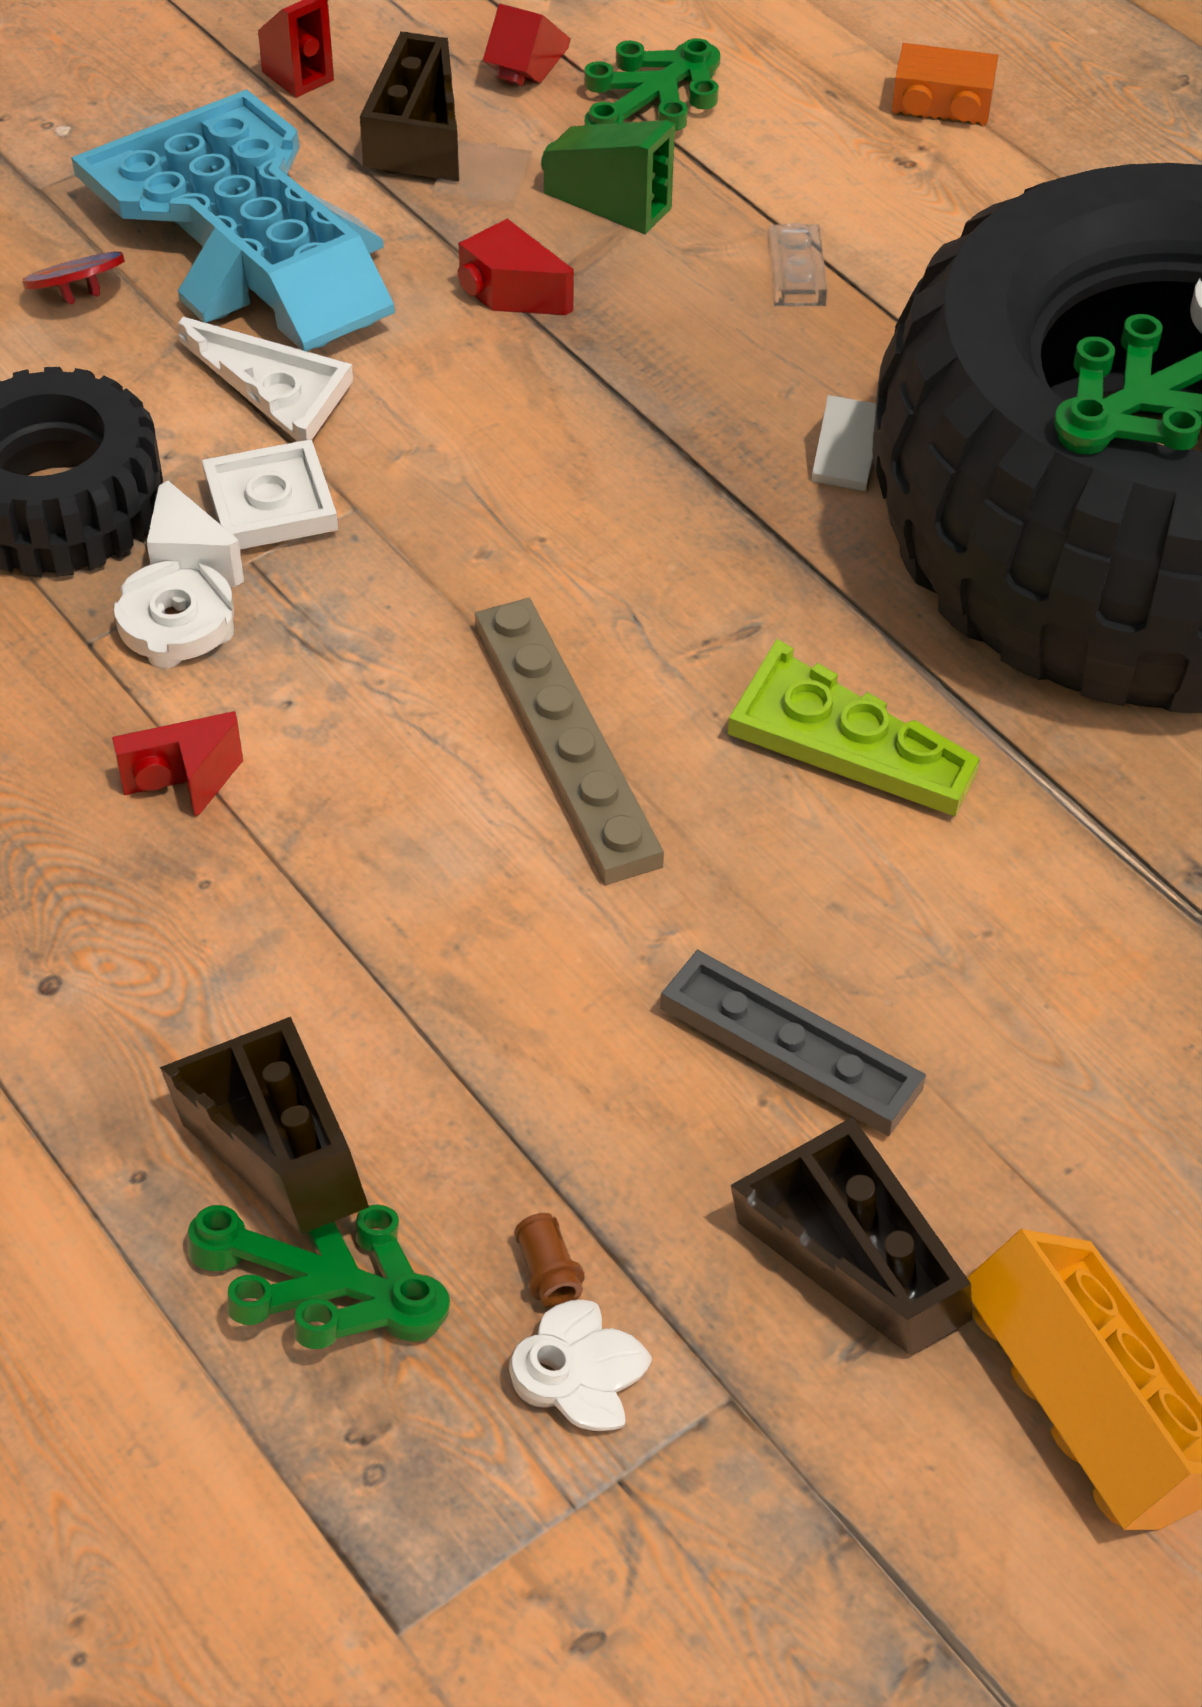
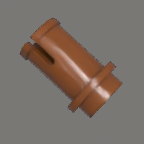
[514,1213,585,1309]

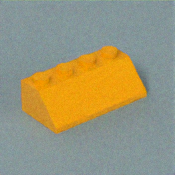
[967,1229,1202,1530]

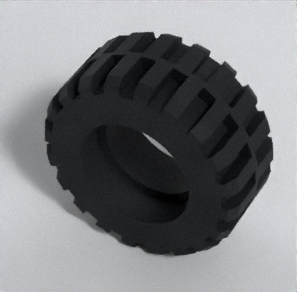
[0,367,163,577]

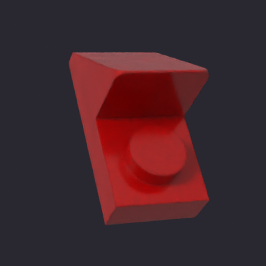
[112,711,243,816]

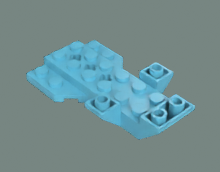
[71,89,395,351]

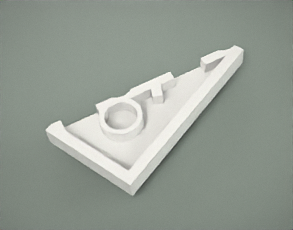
[178,317,353,442]

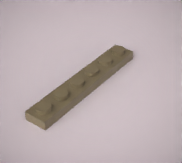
[475,597,664,885]

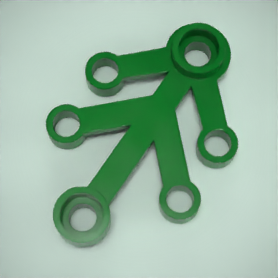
[584,38,721,131]
[1054,314,1202,454]
[188,1205,450,1349]

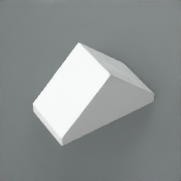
[812,395,876,491]
[147,481,244,587]

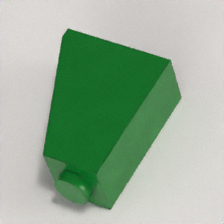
[541,120,675,234]

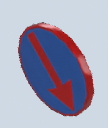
[22,252,125,304]

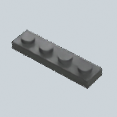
[660,949,926,1136]

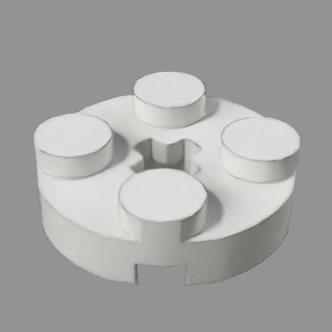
[114,561,234,669]

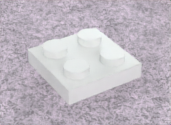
[202,439,338,549]

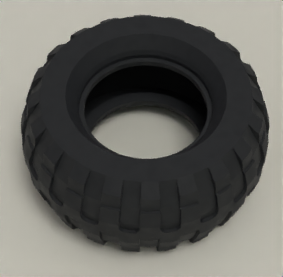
[872,163,1202,713]

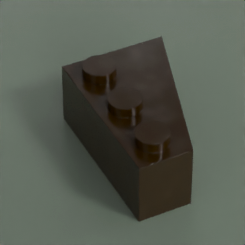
[360,31,459,181]
[160,1016,369,1234]
[730,1117,972,1356]

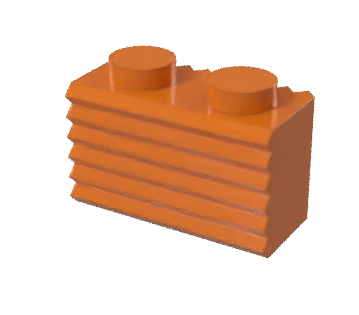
[892,43,999,126]

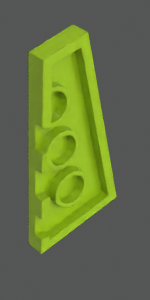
[728,639,980,816]

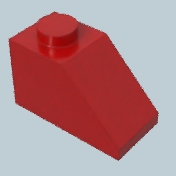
[258,0,334,98]
[482,3,571,86]
[457,218,574,315]

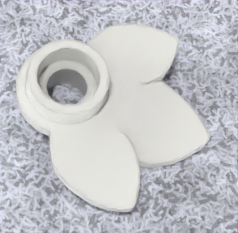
[509,1300,652,1431]

